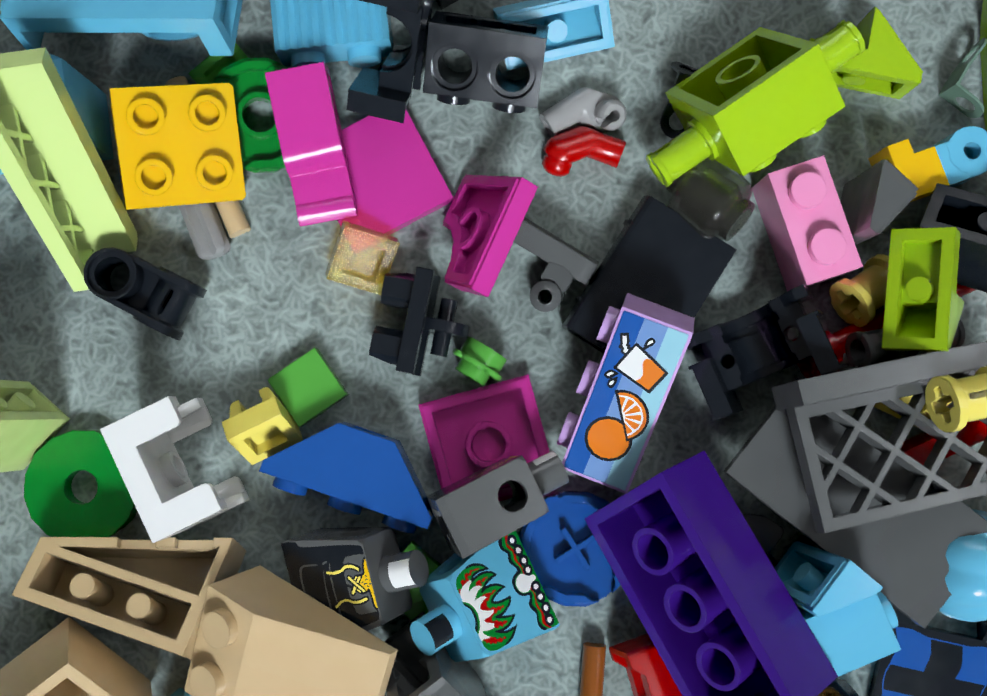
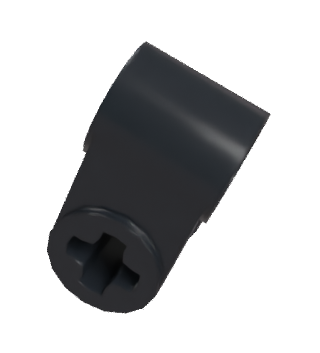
[84,247,207,341]

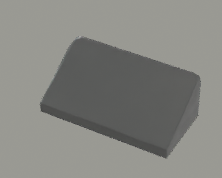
[840,159,918,245]

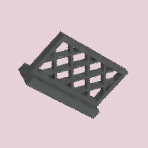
[771,341,987,533]

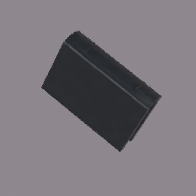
[562,195,737,354]

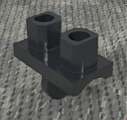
[369,267,470,376]

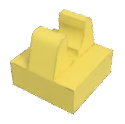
[222,387,303,465]

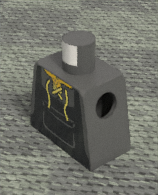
[425,451,569,559]
[281,527,429,631]

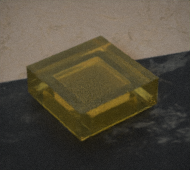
[325,221,400,295]

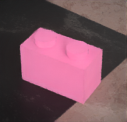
[752,155,863,292]

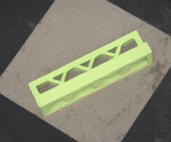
[0,47,138,292]

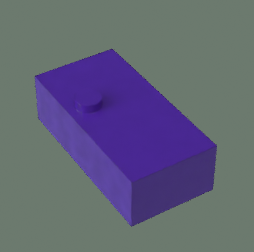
[584,451,838,696]

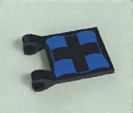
[868,604,987,696]

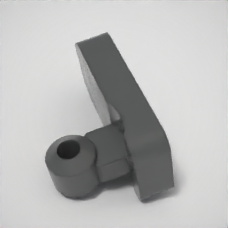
[514,217,599,312]

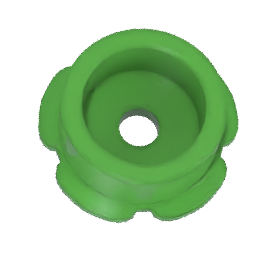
[452,336,507,386]

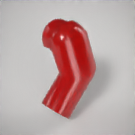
[542,126,626,177]

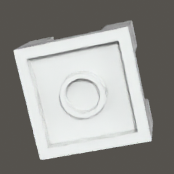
[100,396,250,543]

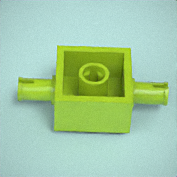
[646,20,865,187]

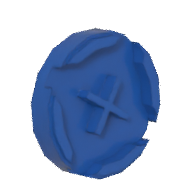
[519,491,620,607]

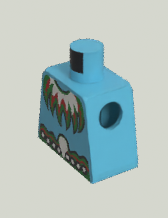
[410,531,560,662]

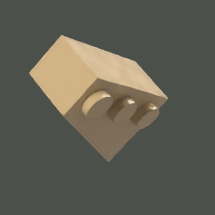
[12,537,246,659]

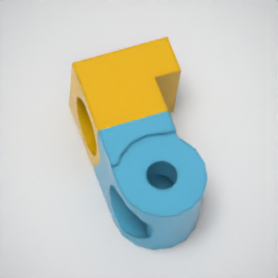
[868,126,987,202]

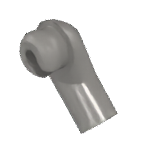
[539,87,627,137]

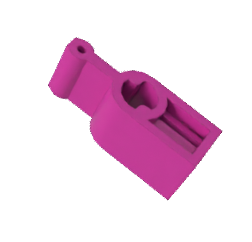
[265,62,358,227]

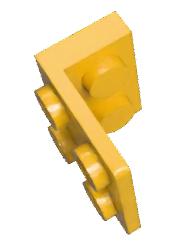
[109,83,246,210]

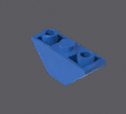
[259,422,434,534]

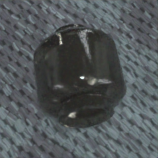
[666,158,755,241]

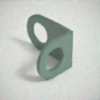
[938,38,987,118]

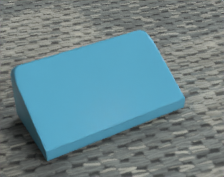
[493,0,615,71]
[774,541,883,617]

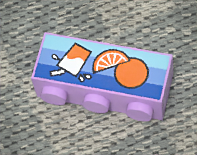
[557,293,695,494]

